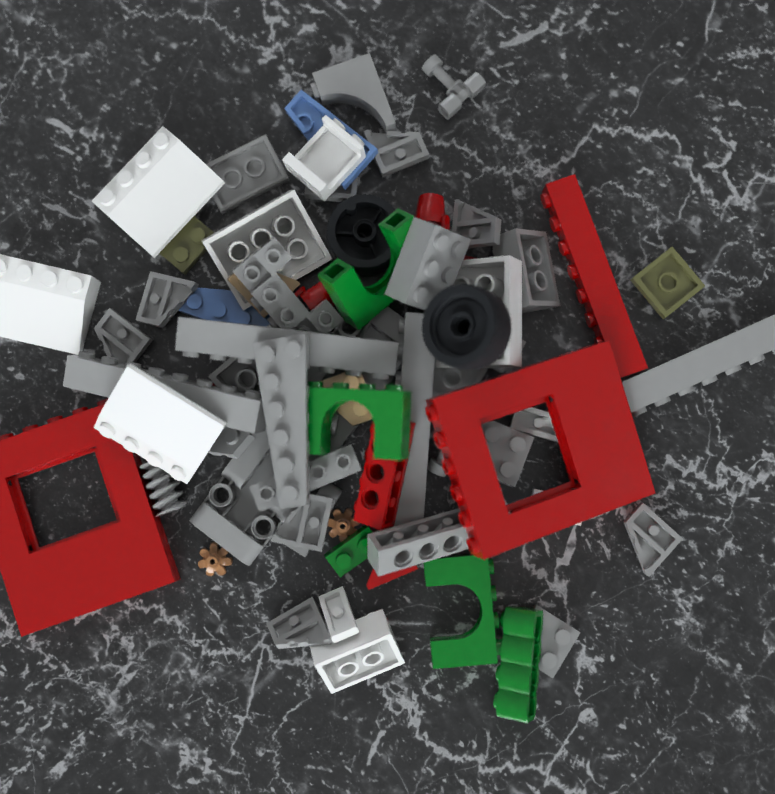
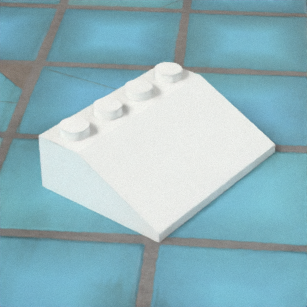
[92,126,225,258]
[201,190,332,310]
[0,254,101,355]
[435,255,522,368]
[94,363,226,484]

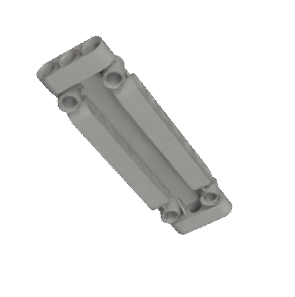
[189,307,404,566]

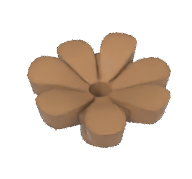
[328,508,360,542]
[198,542,233,576]

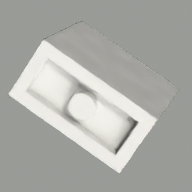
[282,115,366,202]

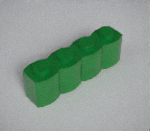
[493,606,543,723]

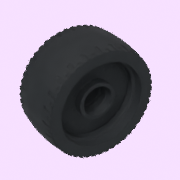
[326,194,396,276]
[422,284,512,370]

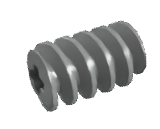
[139,462,187,517]

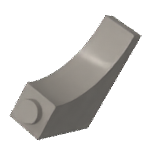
[310,53,396,133]

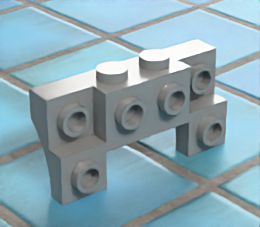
[232,237,344,334]

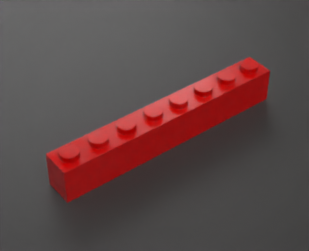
[540,174,648,378]

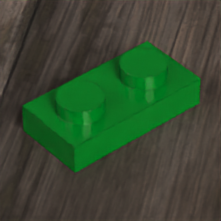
[324,525,373,578]

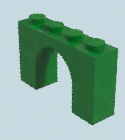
[317,208,414,330]
[307,381,411,460]
[423,554,501,669]

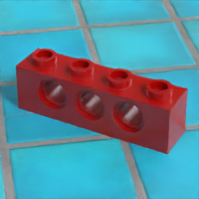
[353,421,416,530]

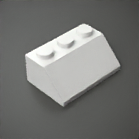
[310,609,405,694]

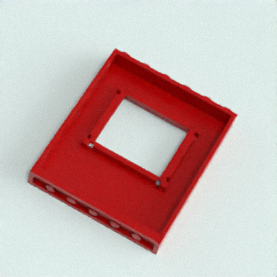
[425,341,655,559]
[0,398,181,637]

